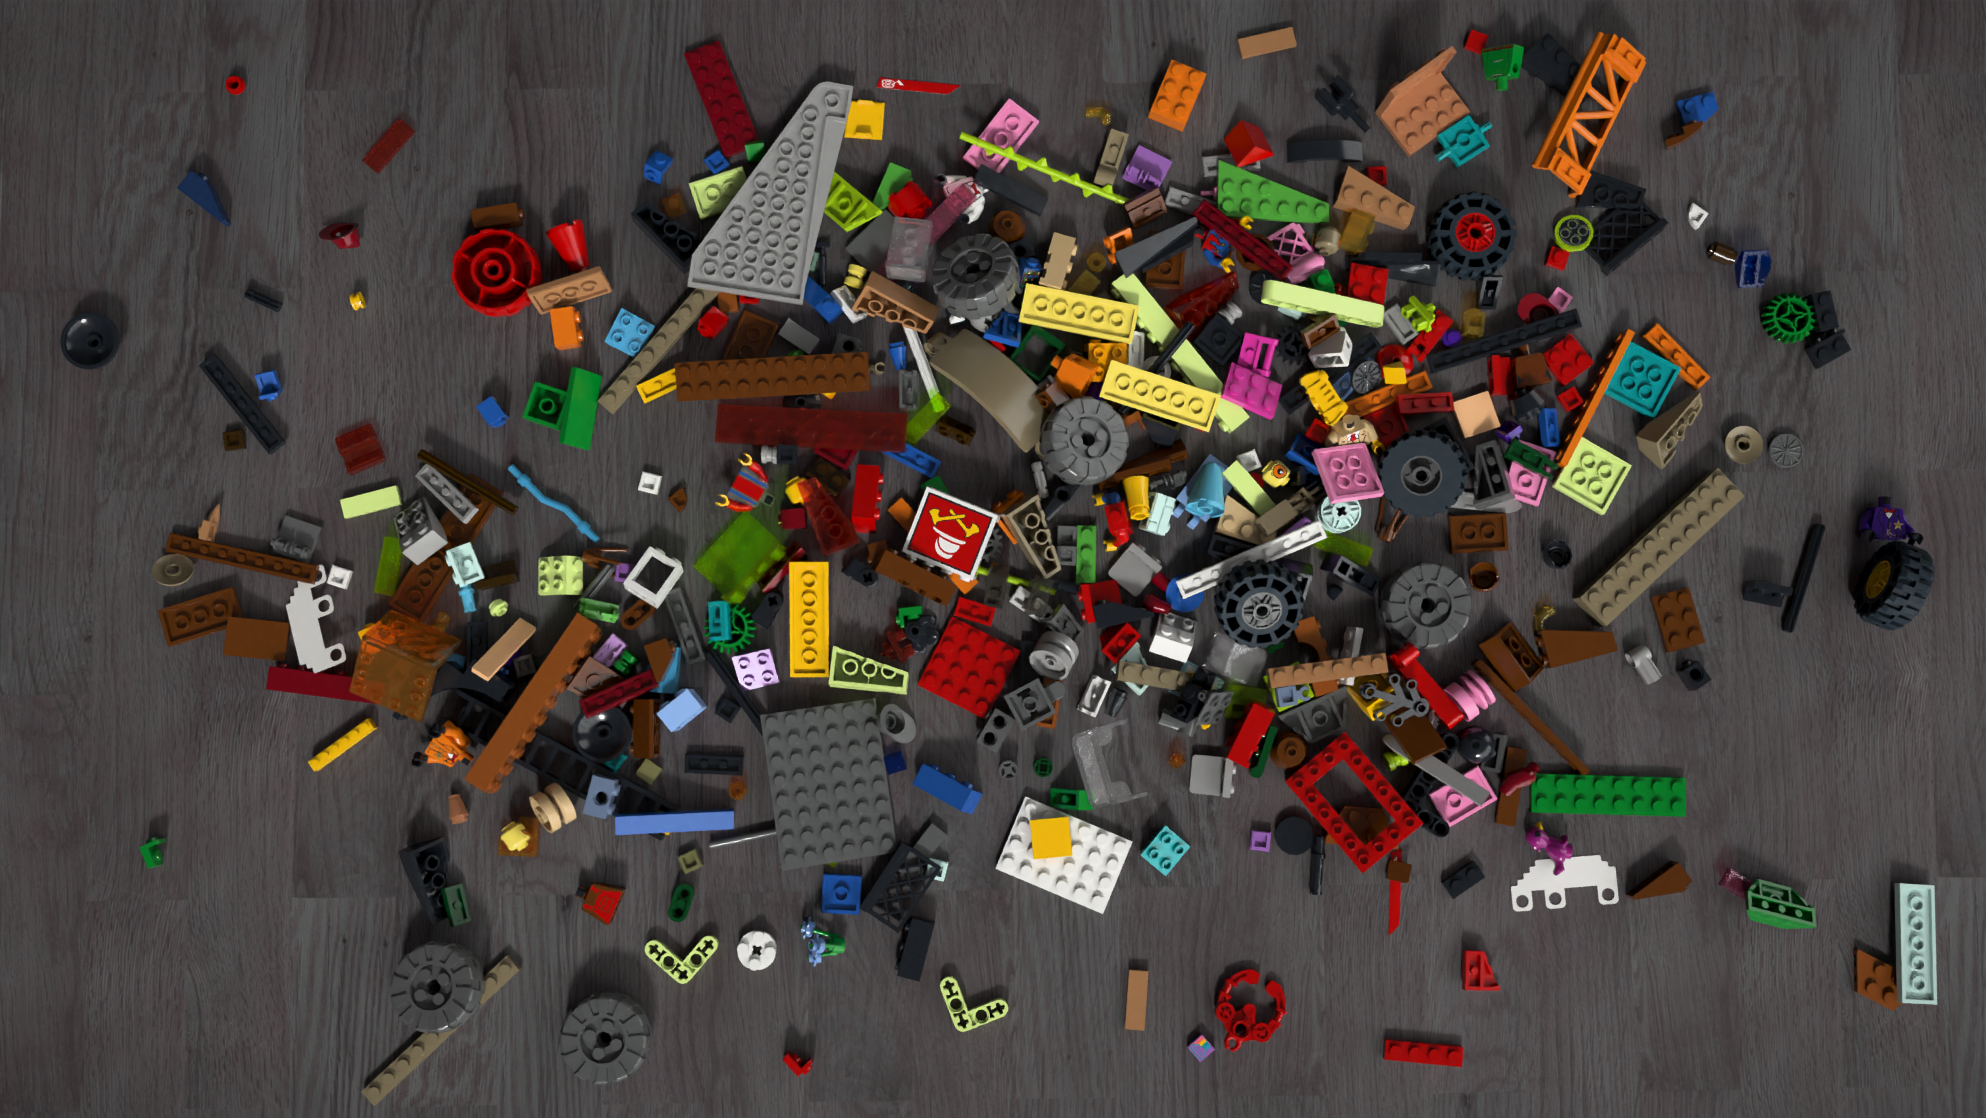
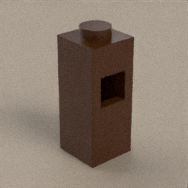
[471,202,525,233]

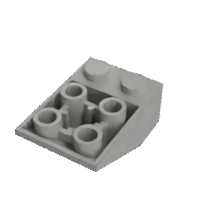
[393,496,448,565]

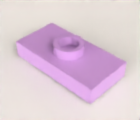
[593,633,628,668]

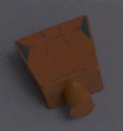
[1511,344,1553,391]

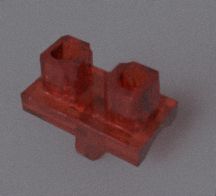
[881,629,915,664]

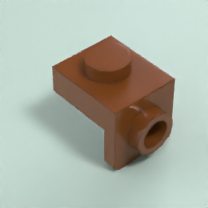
[1121,411,1146,431]

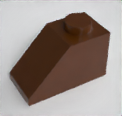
[644,638,677,683]

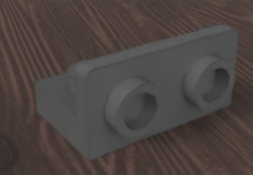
[1040,604,1084,643]

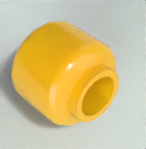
[785,476,813,505]

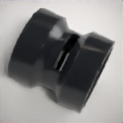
[1191,667,1216,690]

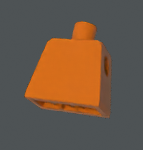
[1051,354,1099,399]

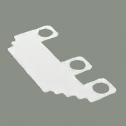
[286,565,346,673]
[1511,855,1619,912]

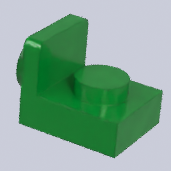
[895,606,923,628]
[139,837,167,869]

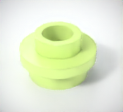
[489,599,508,616]

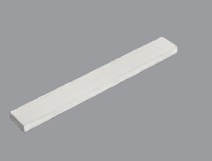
[1176,520,1327,599]

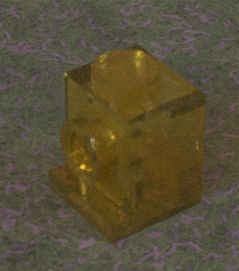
[1460,308,1486,339]

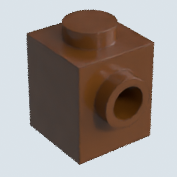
[1035,380,1070,415]
[866,540,888,565]

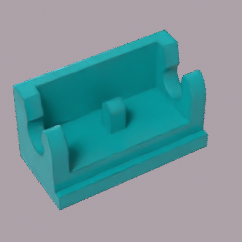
[708,601,732,641]

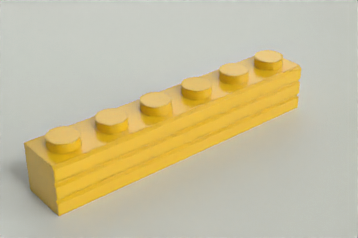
[308,718,378,771]

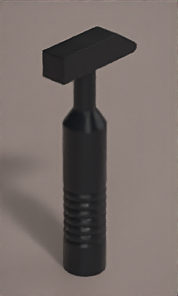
[815,242,830,286]

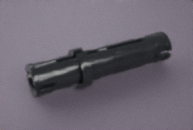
[1309,835,1326,895]

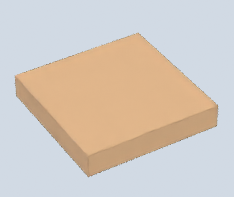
[1453,391,1501,439]

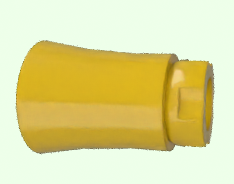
[1122,476,1150,520]

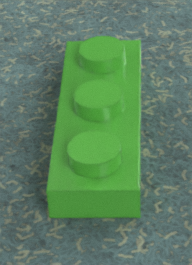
[1076,525,1096,584]

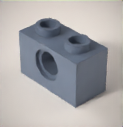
[583,774,620,819]

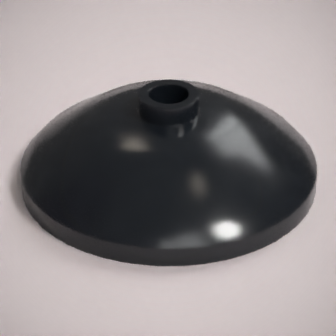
[60,312,120,370]
[572,707,632,762]

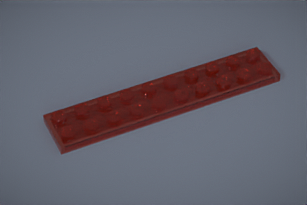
[715,404,908,453]

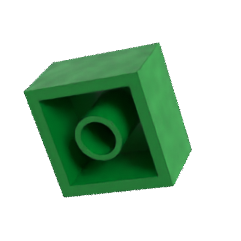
[522,382,567,432]

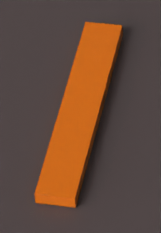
[1320,371,1433,427]
[888,497,979,595]

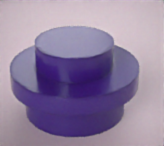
[1442,329,1462,348]

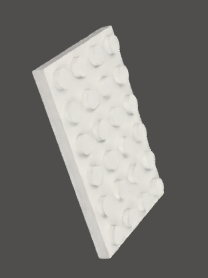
[995,796,1132,914]

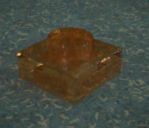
[662,193,687,218]

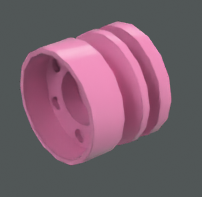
[1443,670,1496,722]

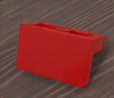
[1487,355,1513,396]

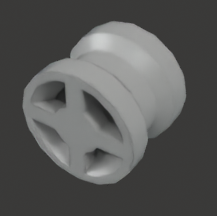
[1218,301,1243,325]
[761,444,778,464]

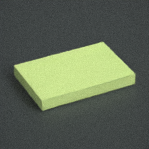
[689,166,747,220]

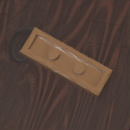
[1237,27,1297,59]
[1124,969,1149,1031]

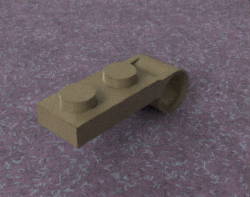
[1094,129,1129,187]

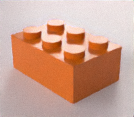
[1148,60,1207,132]

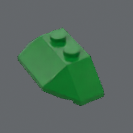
[1745,879,1817,929]

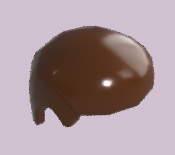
[1469,561,1499,592]

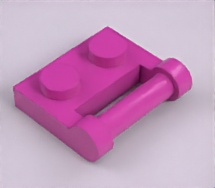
[1237,332,1279,377]

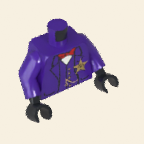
[1857,496,1924,545]

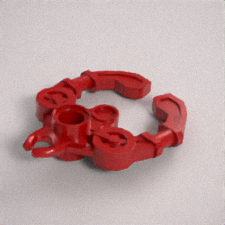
[1214,969,1287,1052]

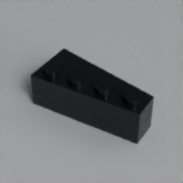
[631,202,703,275]

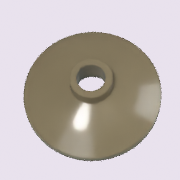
[1724,426,1763,464]
[152,554,194,586]

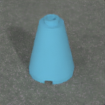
[1186,462,1225,518]

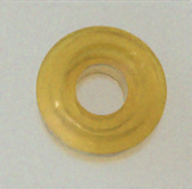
[1087,253,1106,272]

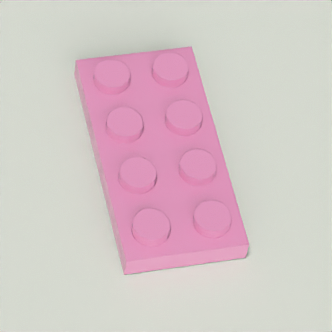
[963,98,1039,173]

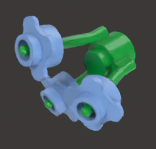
[800,917,845,967]

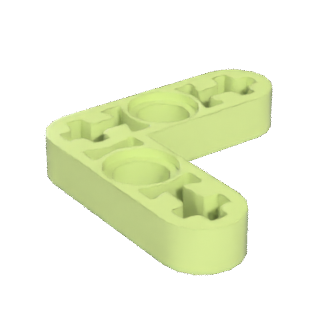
[645,935,719,984]
[940,976,1008,1032]

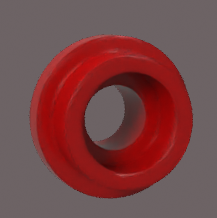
[226,76,246,95]

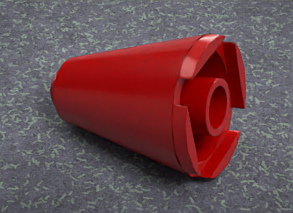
[545,219,590,273]

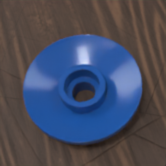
[1166,574,1204,612]

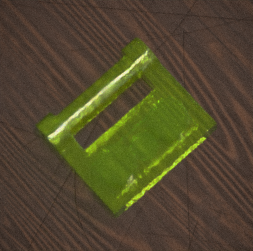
[1224,684,1268,719]

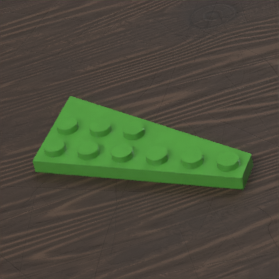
[1216,160,1329,224]

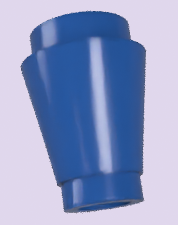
[888,341,907,370]

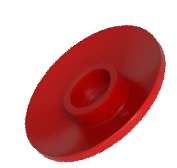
[1375,344,1413,379]

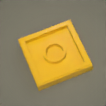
[1030,816,1072,860]

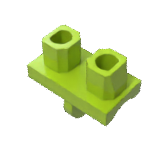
[1401,296,1435,332]

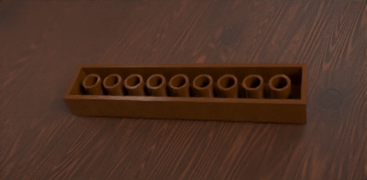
[675,352,872,402]

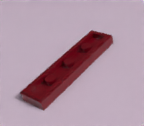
[579,668,660,719]

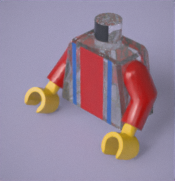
[715,452,776,512]

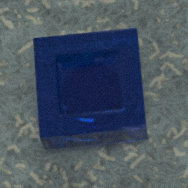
[883,751,907,775]

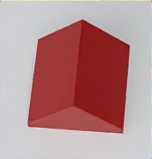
[1224,120,1273,168]

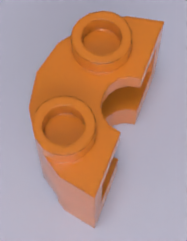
[1103,226,1133,267]

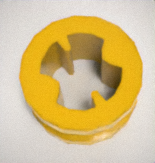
[349,291,366,310]

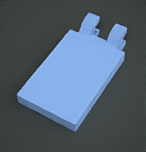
[1172,454,1233,530]

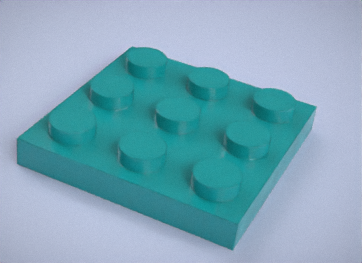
[1604,342,1681,419]

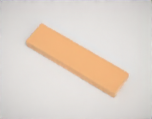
[472,618,536,681]

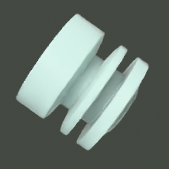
[1315,496,1361,534]

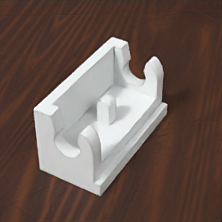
[1077,674,1111,717]

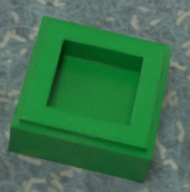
[745,140,766,163]

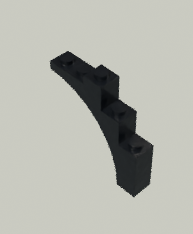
[392,658,518,720]

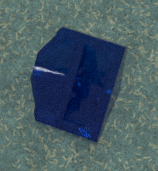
[1734,249,1772,289]

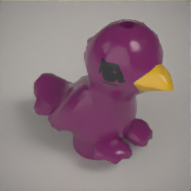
[1525,821,1573,876]

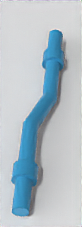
[508,464,600,543]

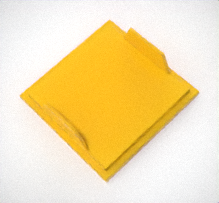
[844,100,885,140]

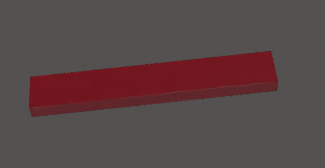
[1192,199,1294,282]

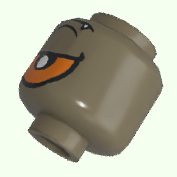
[1314,226,1341,256]

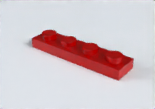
[1383,1038,1464,1067]

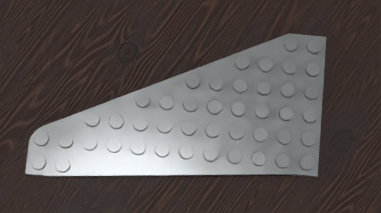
[688,82,853,305]

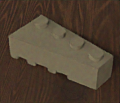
[1000,492,1061,580]

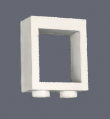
[623,546,684,609]

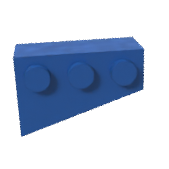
[913,763,983,814]

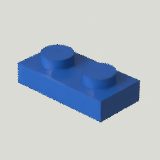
[1538,408,1560,447]

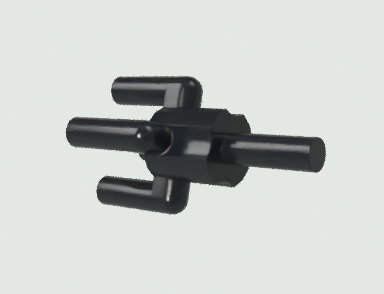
[1315,75,1371,133]

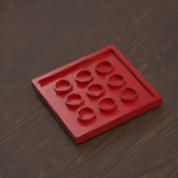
[918,617,1020,719]

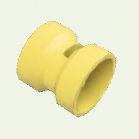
[844,264,867,289]

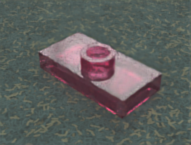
[1718,868,1753,902]

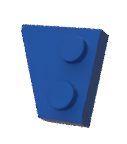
[1675,92,1719,127]
[983,310,1022,348]

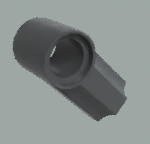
[1158,708,1197,737]

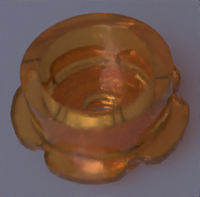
[1168,753,1186,769]
[729,781,748,801]

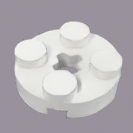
[737,930,777,971]

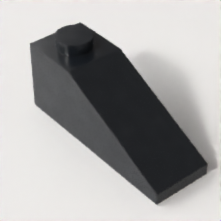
[1319,552,1381,597]
[1092,599,1155,629]

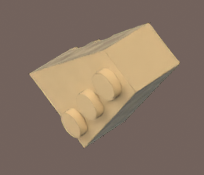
[1039,232,1078,291]
[1213,495,1277,546]

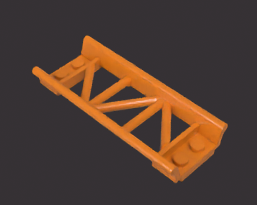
[1531,32,1646,198]

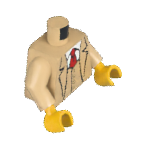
[1324,414,1385,455]

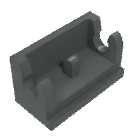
[899,370,919,411]

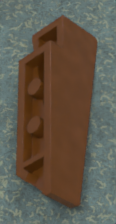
[1098,439,1188,491]

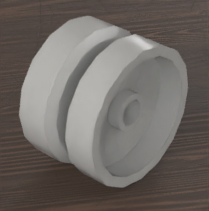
[1029,631,1079,680]

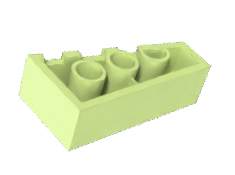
[829,646,909,695]

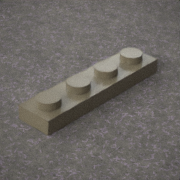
[1115,661,1192,692]

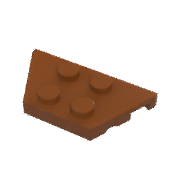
[1326,805,1399,849]
[1853,948,1902,1011]

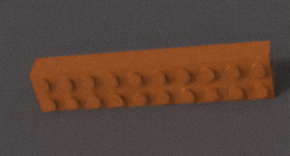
[464,613,602,795]

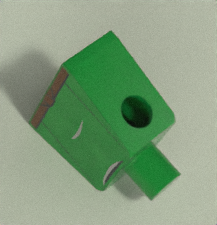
[1482,44,1524,91]

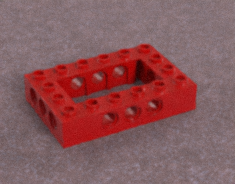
[1285,732,1424,874]

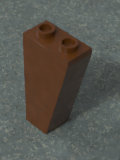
[1534,630,1618,669]

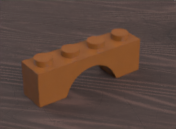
[1292,616,1340,697]

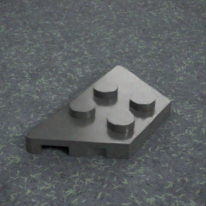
[1278,686,1347,744]

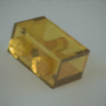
[1339,208,1376,255]

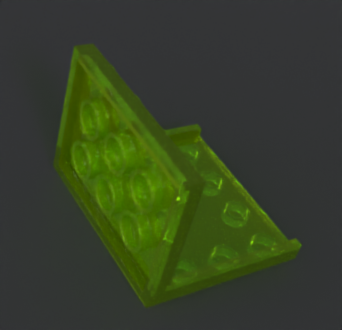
[693,511,787,605]

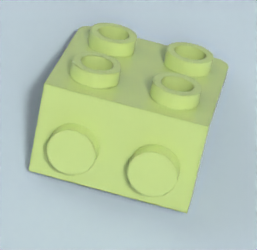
[538,556,583,596]

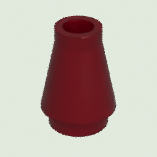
[1142,594,1172,615]

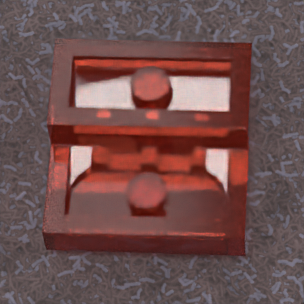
[335,423,386,476]

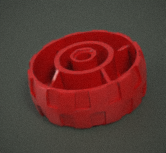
[451,228,543,318]

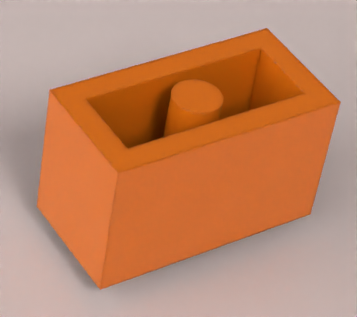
[550,306,584,350]

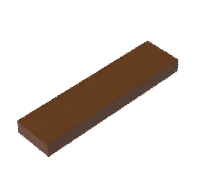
[1494,747,1527,827]

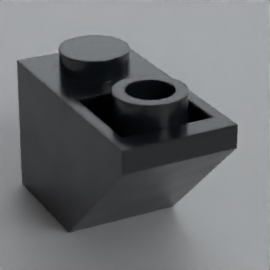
[1170,682,1205,724]

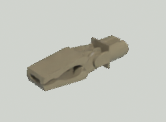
[1255,481,1327,537]

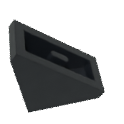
[1476,275,1503,310]

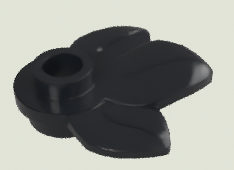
[904,616,941,654]

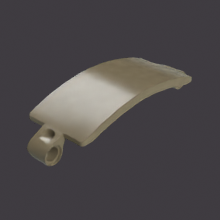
[923,329,1048,460]

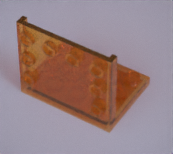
[349,609,462,723]

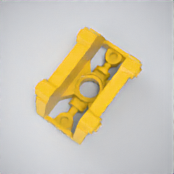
[1299,370,1348,426]

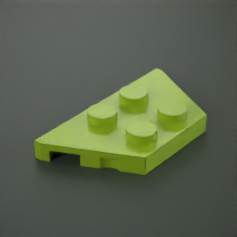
[824,172,882,232]

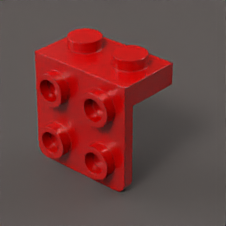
[1077,580,1122,624]

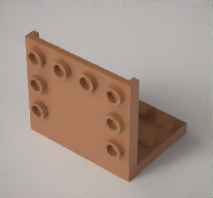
[1375,46,1470,157]

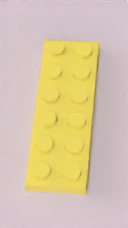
[1019,283,1139,344]
[1099,360,1221,432]

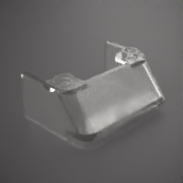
[1072,718,1151,809]

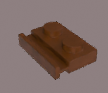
[1123,186,1168,229]

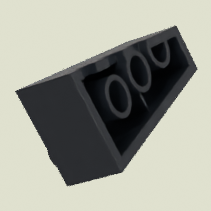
[1521,33,1601,106]

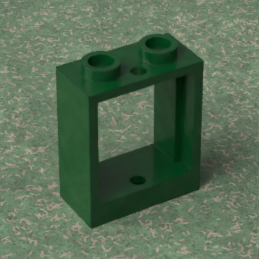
[1010,325,1066,384]

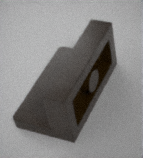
[475,560,520,591]

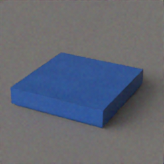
[821,873,862,915]

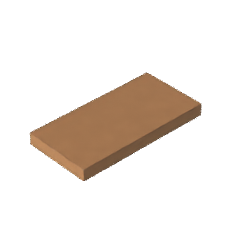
[526,266,612,315]

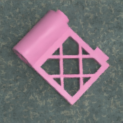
[1267,222,1325,285]

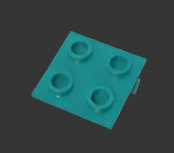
[1140,825,1190,876]

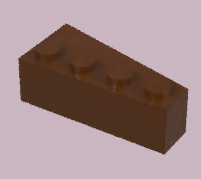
[871,547,957,606]

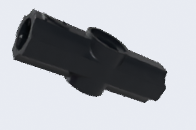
[1041,482,1083,522]

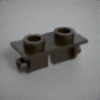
[935,416,976,447]

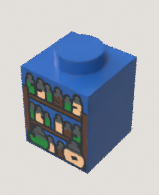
[1019,257,1043,288]
[476,396,509,428]

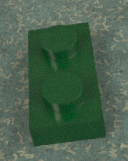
[441,883,471,927]

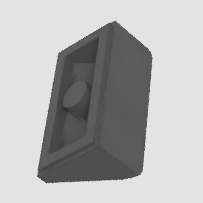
[1480,733,1508,774]

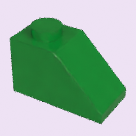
[1050,788,1095,810]

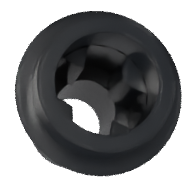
[1105,687,1128,717]

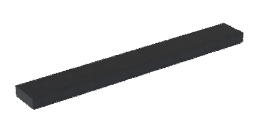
[1426,308,1582,374]

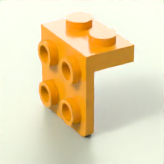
[1084,340,1126,382]

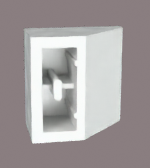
[1149,613,1197,663]

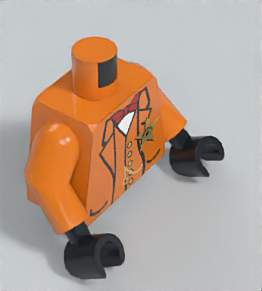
[412,720,475,767]

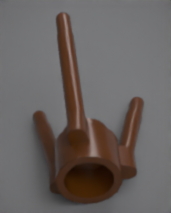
[1375,495,1410,543]
[582,546,628,577]

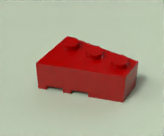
[851,464,884,534]
[1225,698,1275,769]

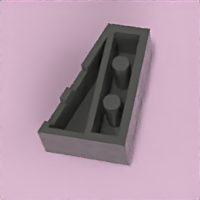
[1473,440,1516,510]

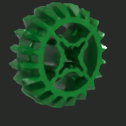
[1761,292,1815,344]
[703,602,756,654]

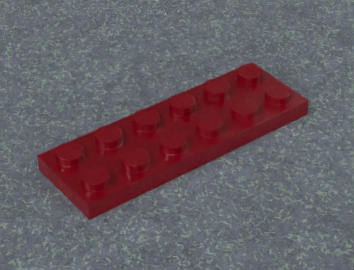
[684,40,759,158]

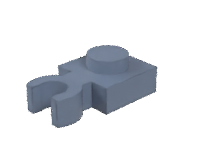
[1274,685,1310,707]

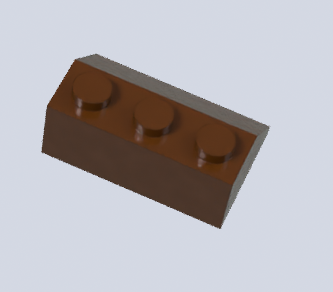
[1479,621,1544,692]
[630,699,660,758]

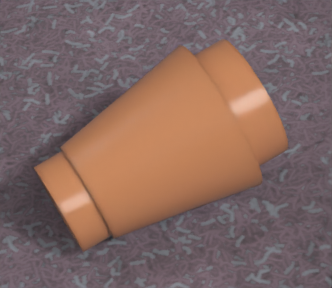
[448,794,469,824]

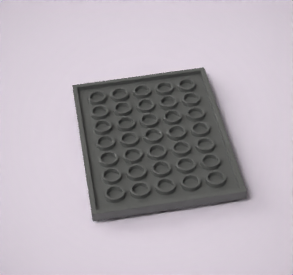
[760,698,897,871]

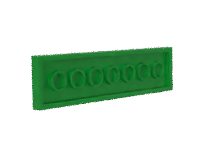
[1529,773,1686,817]

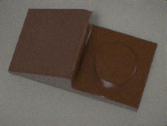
[1300,313,1341,350]

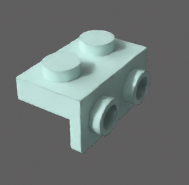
[445,542,485,587]

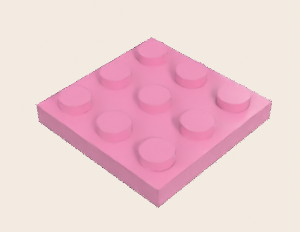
[1312,443,1385,504]

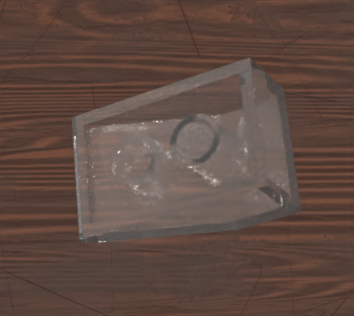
[886,217,933,282]
[1202,632,1269,688]

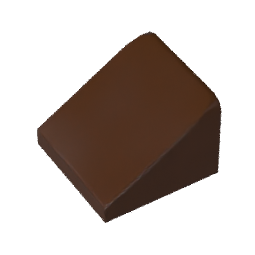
[1386,859,1412,884]

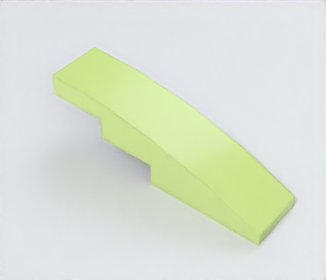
[1222,460,1276,517]

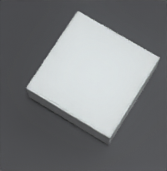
[1236,449,1262,472]
[638,472,662,495]
[327,565,353,589]

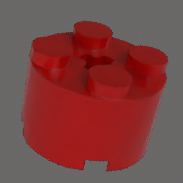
[888,181,932,227]

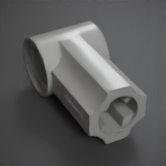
[1625,644,1662,685]

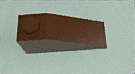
[1625,860,1693,900]

